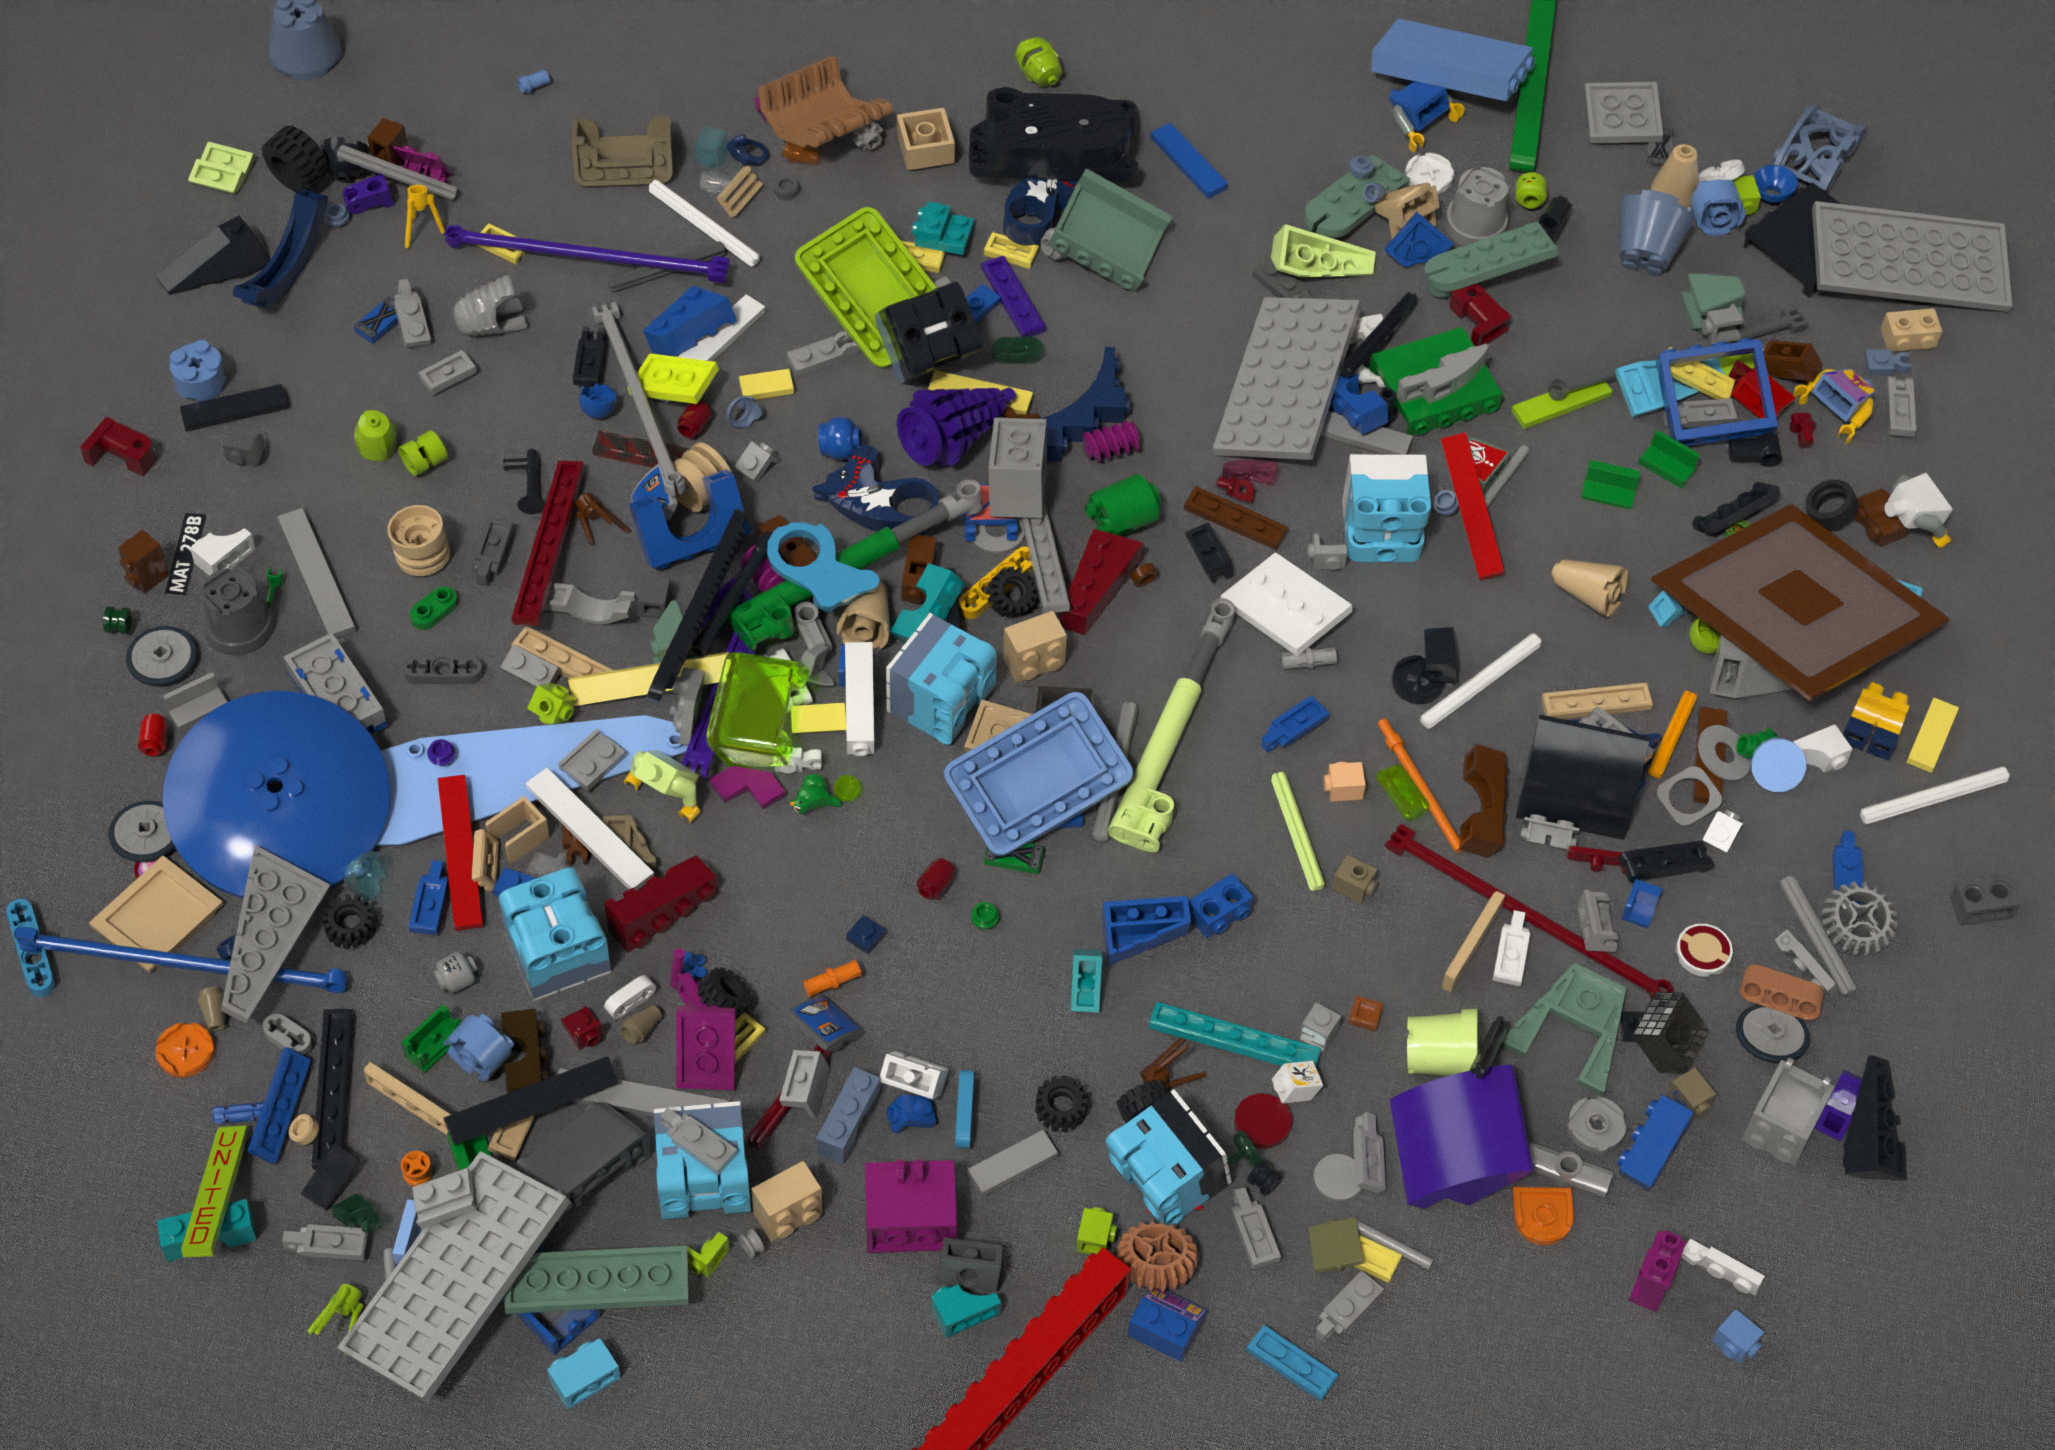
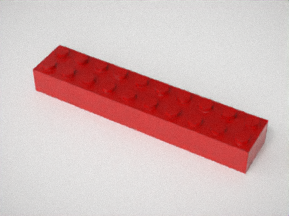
[912,1247,1131,1450]

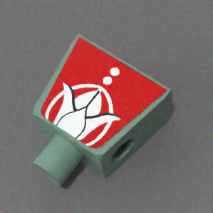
[1443,438,1510,496]

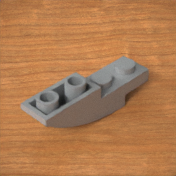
[1396,344,1489,404]

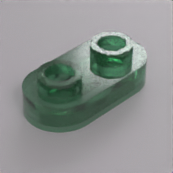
[992,336,1043,363]

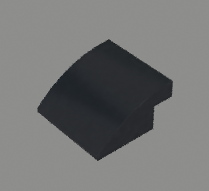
[1515,715,1650,840]

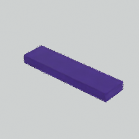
[981,255,1046,339]

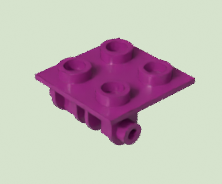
[393,146,452,184]

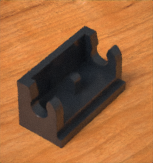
[1185,522,1233,583]
[1424,627,1457,683]

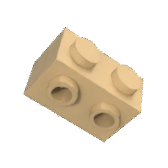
[1880,308,1942,351]

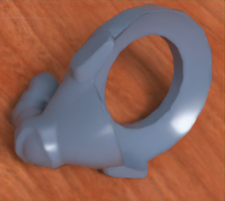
[726,396,764,428]

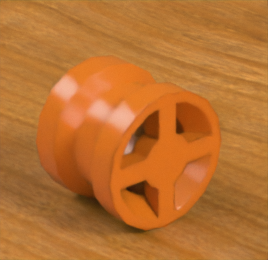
[401,1151,433,1187]

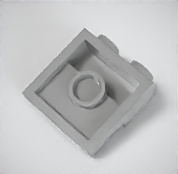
[670,667,705,745]

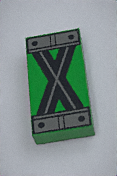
[984,843,1044,874]

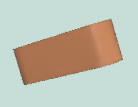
[1739,964,1825,1020]

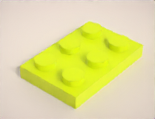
[627,353,719,404]

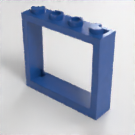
[1656,338,1778,446]

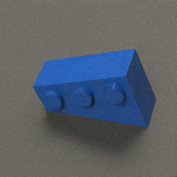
[643,285,737,357]
[1102,896,1191,966]

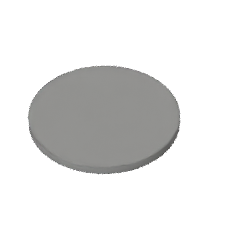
[1314,1154,1362,1201]

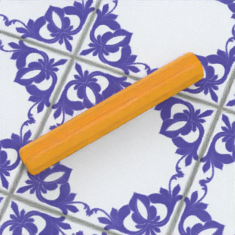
[1648,690,1697,779]

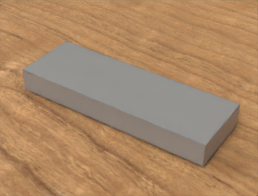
[967,1130,1058,1196]

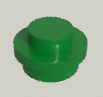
[971,902,999,929]

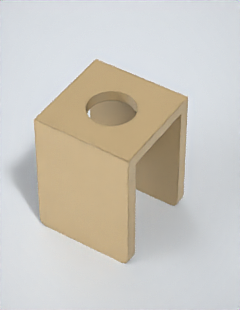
[485,796,549,864]

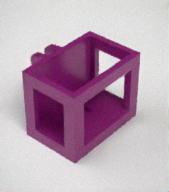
[865,1159,957,1253]

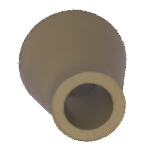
[197,987,225,1032]
[619,1005,662,1044]

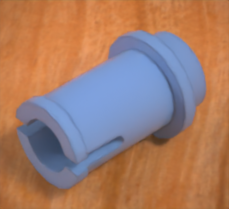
[517,69,550,94]

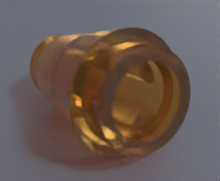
[782,141,820,164]

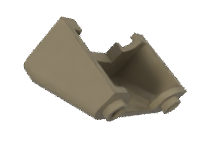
[571,116,673,186]

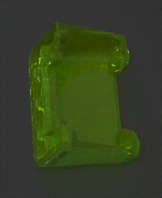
[707,652,809,768]

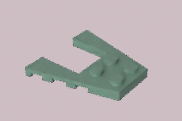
[1500,963,1626,1097]

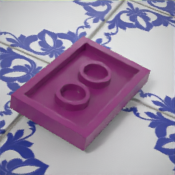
[676,1006,735,1090]

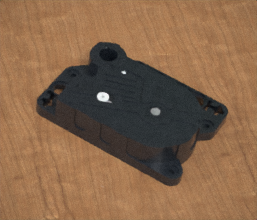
[969,86,1138,181]

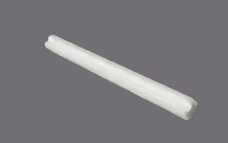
[649,180,760,267]
[1420,633,1542,729]
[1860,767,2010,824]

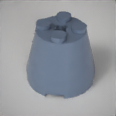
[268,0,342,80]
[1619,190,1694,276]

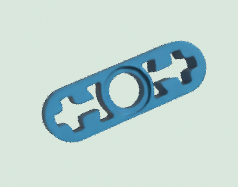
[955,1070,974,1149]

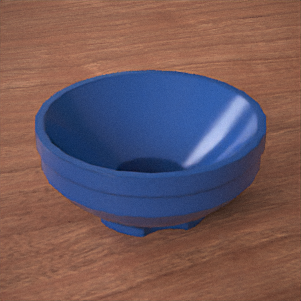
[1754,165,1798,203]

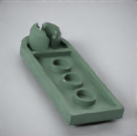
[1303,154,1411,239]
[1425,221,1558,298]

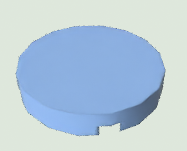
[1751,738,1806,792]

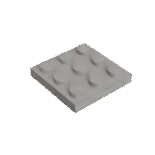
[1584,82,1663,143]

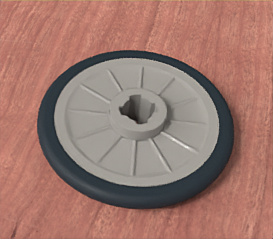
[126,626,197,686]
[108,801,175,862]
[1736,1004,1810,1063]

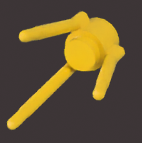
[405,185,445,249]

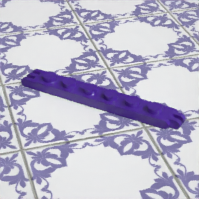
[681,631,761,778]

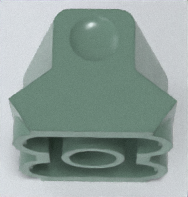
[1681,273,1745,333]

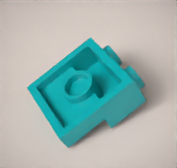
[912,202,974,255]

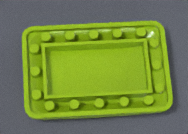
[795,207,937,368]

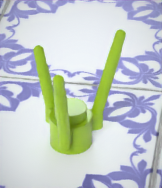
[307,1284,364,1356]

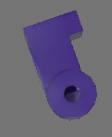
[343,174,394,214]

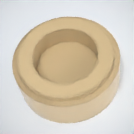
[289,1114,319,1145]

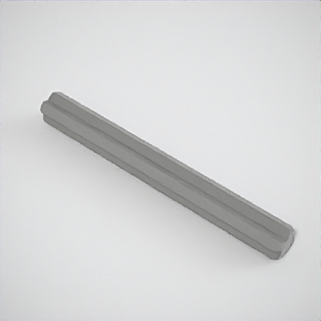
[337,145,457,200]
[1780,876,1856,996]

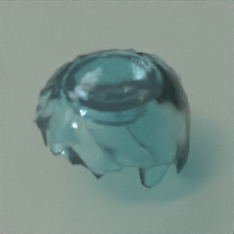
[344,851,387,900]

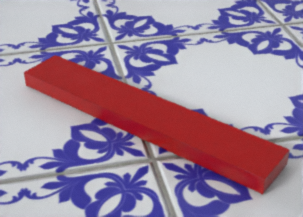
[1441,432,1505,581]
[437,774,483,931]

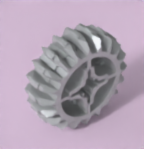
[1821,881,1898,956]

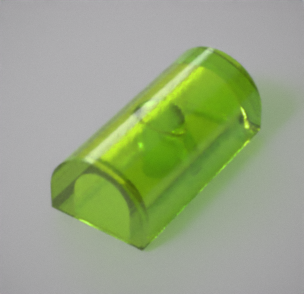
[1376,764,1430,822]

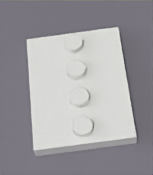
[1220,552,1352,656]

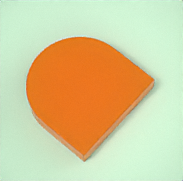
[1512,1187,1574,1245]

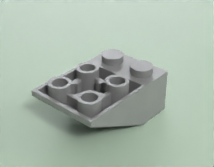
[1709,634,1790,698]

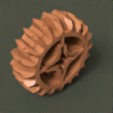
[1117,1219,1197,1293]

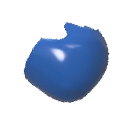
[579,383,617,419]

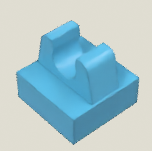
[1648,590,1685,627]

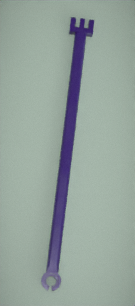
[444,225,730,283]

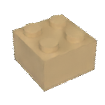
[897,108,955,170]
[1003,611,1067,683]
[752,1161,823,1242]

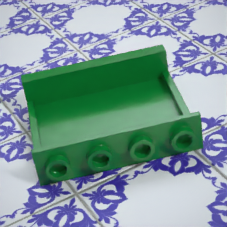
[1369,326,1502,436]

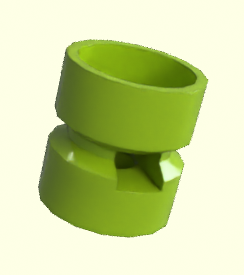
[398,430,448,476]

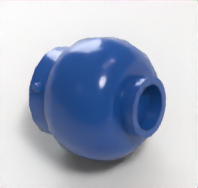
[818,417,863,460]

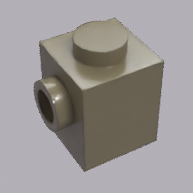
[1332,855,1378,904]

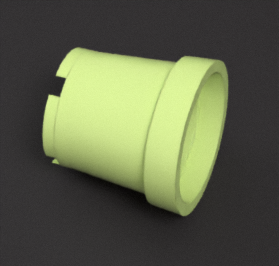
[1407,1008,1479,1077]

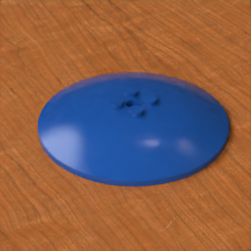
[162,691,390,898]

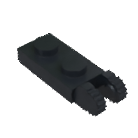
[573,326,605,386]

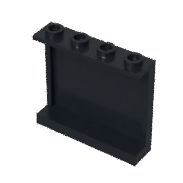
[1743,182,1841,298]

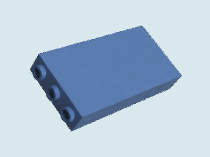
[1371,18,1535,101]

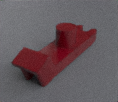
[1567,846,1637,874]

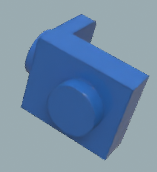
[887,1094,936,1133]

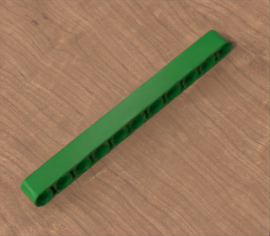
[1509,0,1556,173]

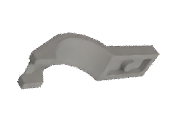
[516,583,637,624]

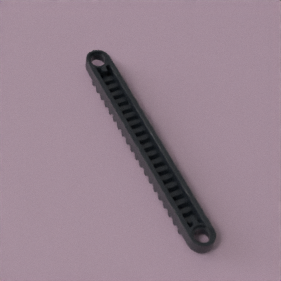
[646,508,748,704]

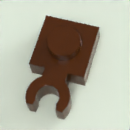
[562,824,588,866]

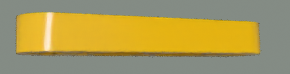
[959,546,1033,619]

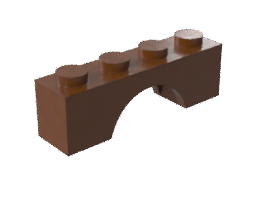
[1459,744,1508,858]

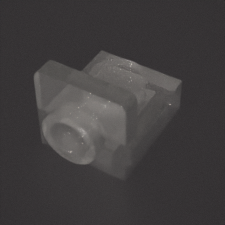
[525,852,570,878]

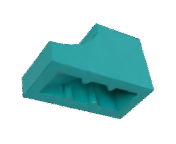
[1071,949,1102,1012]
[931,1284,1001,1338]

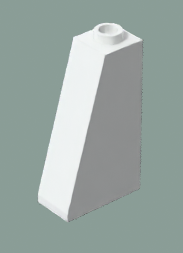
[845,642,874,756]

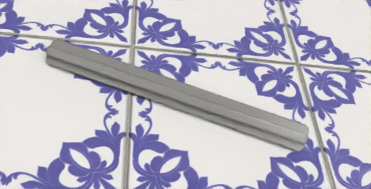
[1092,702,1138,842]

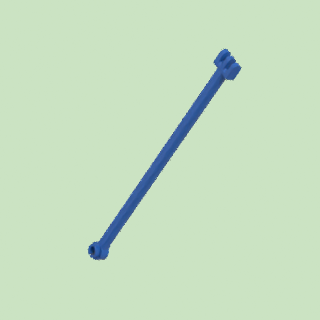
[15,927,348,993]

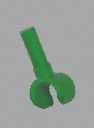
[265,567,284,605]

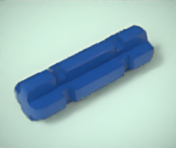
[212,1102,264,1124]

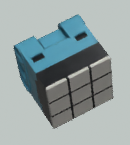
[1105,1089,1231,1226]

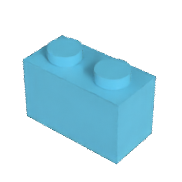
[547,1338,621,1410]

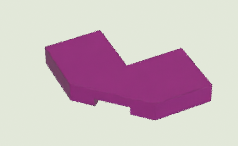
[709,766,786,809]

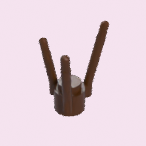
[576,492,630,546]
[1140,1038,1207,1089]

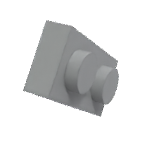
[418,350,477,395]
[500,644,561,687]

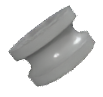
[738,1228,765,1259]

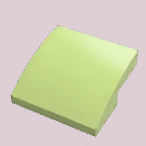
[188,142,256,194]

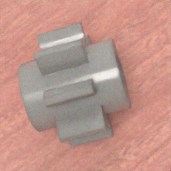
[852,119,883,151]

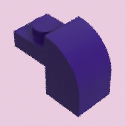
[1815,1069,1862,1141]

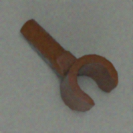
[1002,407,1039,419]

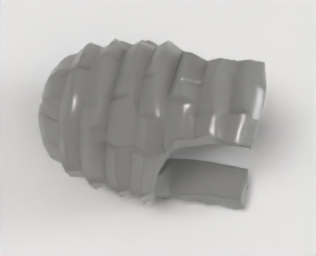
[453,275,527,337]

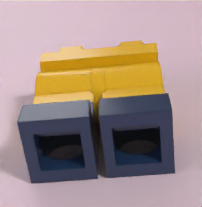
[1843,682,1909,761]

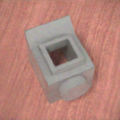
[1701,303,1744,344]

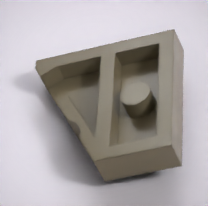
[602,815,656,869]

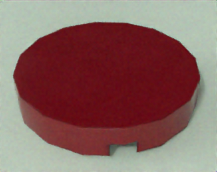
[1234,1093,1292,1149]

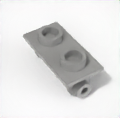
[1520,814,1580,851]

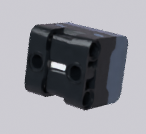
[875,281,983,383]

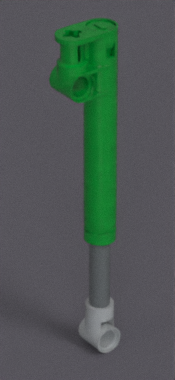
[727,479,983,651]

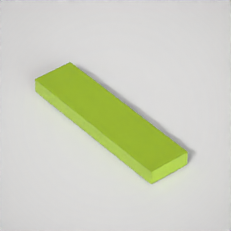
[1511,381,1613,429]

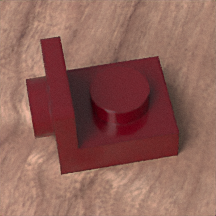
[561,1006,604,1050]

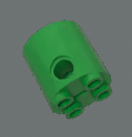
[1084,473,1161,536]

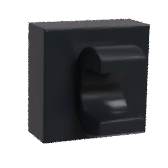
[1620,1011,1652,1043]

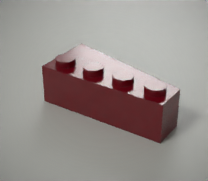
[1060,529,1143,635]
[604,855,718,953]

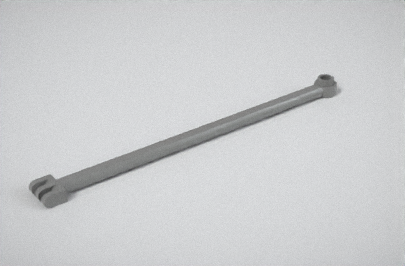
[591,302,685,496]

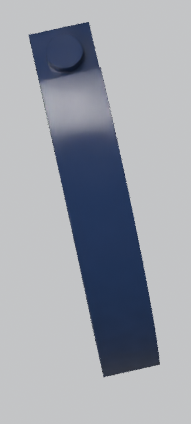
[233,189,329,309]

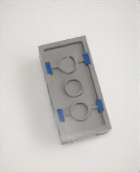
[283,633,387,733]

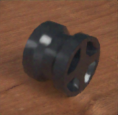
[1247,1159,1284,1196]

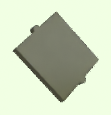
[1308,1217,1364,1273]

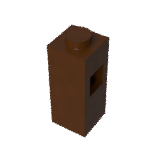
[901,535,937,603]

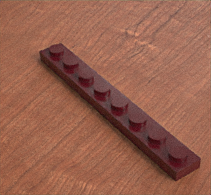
[511,461,585,626]

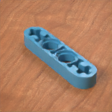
[6,899,55,997]

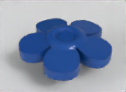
[682,951,707,980]

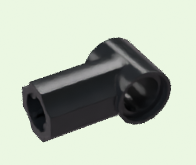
[1728,433,1782,467]

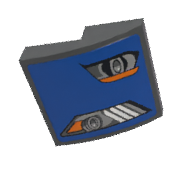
[785,995,864,1051]

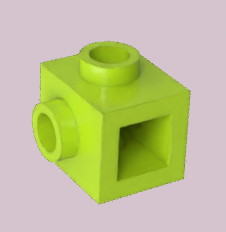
[527,683,577,725]

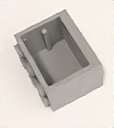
[988,418,1047,518]

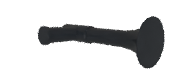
[503,449,545,514]

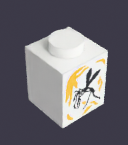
[1272,1061,1323,1104]

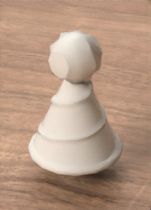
[1355,364,1386,388]

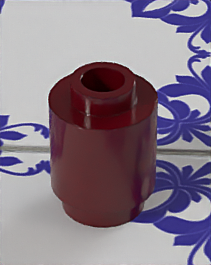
[677,400,712,439]
[916,858,955,899]

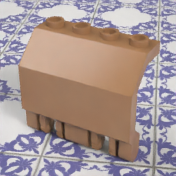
[758,56,893,147]

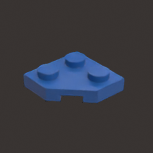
[1384,212,1454,267]

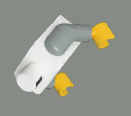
[1885,473,1953,548]

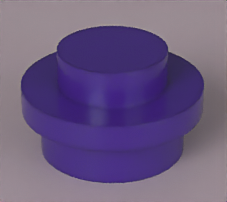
[427,739,455,766]

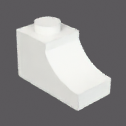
[190,528,255,576]
[1793,724,1852,773]

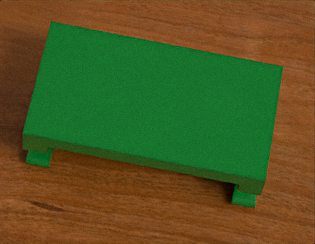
[401,1004,462,1074]

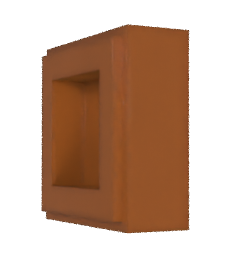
[1348,995,1384,1032]

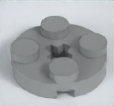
[1567,1097,1626,1156]

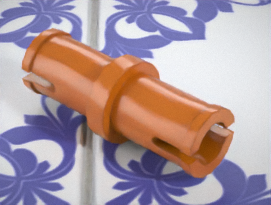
[802,959,862,998]

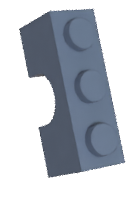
[816,1067,881,1165]

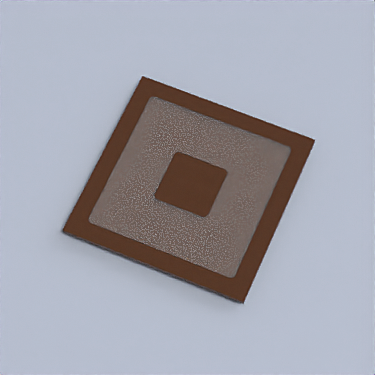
[1651,504,1950,701]

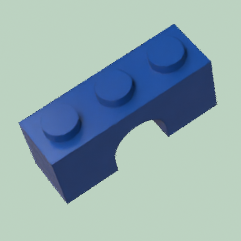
[1330,373,1388,435]

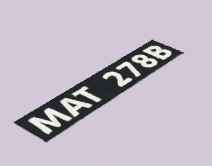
[165,513,206,596]

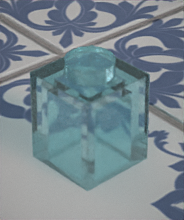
[694,126,728,169]

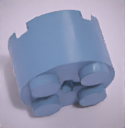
[1690,179,1745,236]
[170,340,227,402]
[444,1014,514,1081]

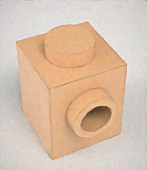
[1323,762,1366,802]

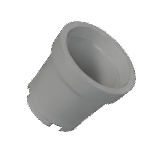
[1444,167,1508,246]

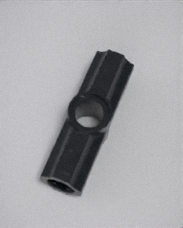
[1538,195,1572,243]

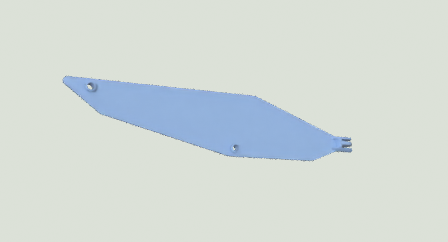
[267,715,688,845]

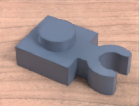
[1864,349,1911,375]

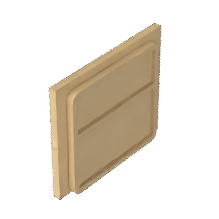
[89,856,223,973]

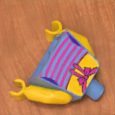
[1794,369,1875,444]

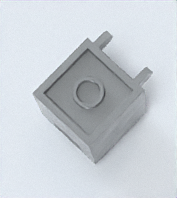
[1742,1058,1835,1166]

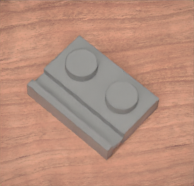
[558,729,626,792]
[413,1168,477,1229]

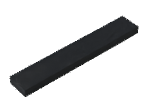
[311,1009,354,1170]
[443,1056,618,1146]

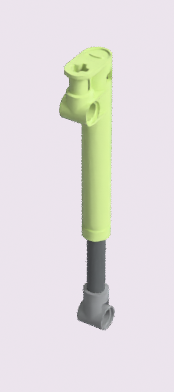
[1108,598,1235,852]

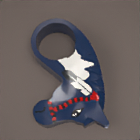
[1002,178,1078,246]
[812,445,939,535]

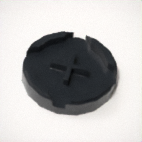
[1391,655,1445,704]

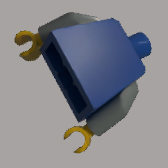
[1389,82,1465,152]

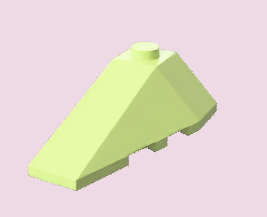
[1271,224,1376,277]

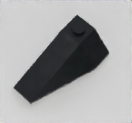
[156,215,268,295]
[1843,1055,1907,1181]

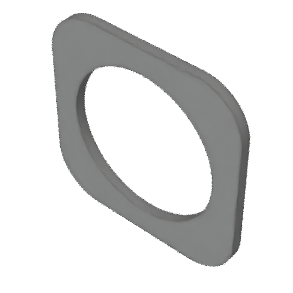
[1657,766,1722,826]

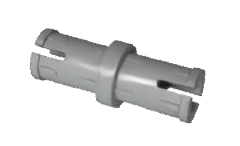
[1281,647,1337,670]

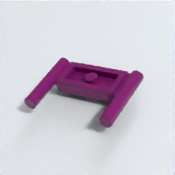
[670,948,717,1007]

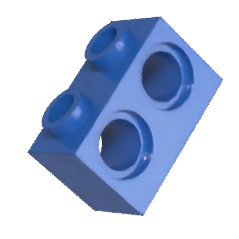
[1188,873,1253,938]

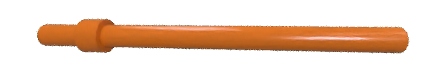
[1377,718,1463,853]

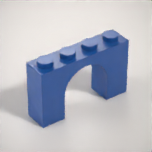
[629,469,751,569]

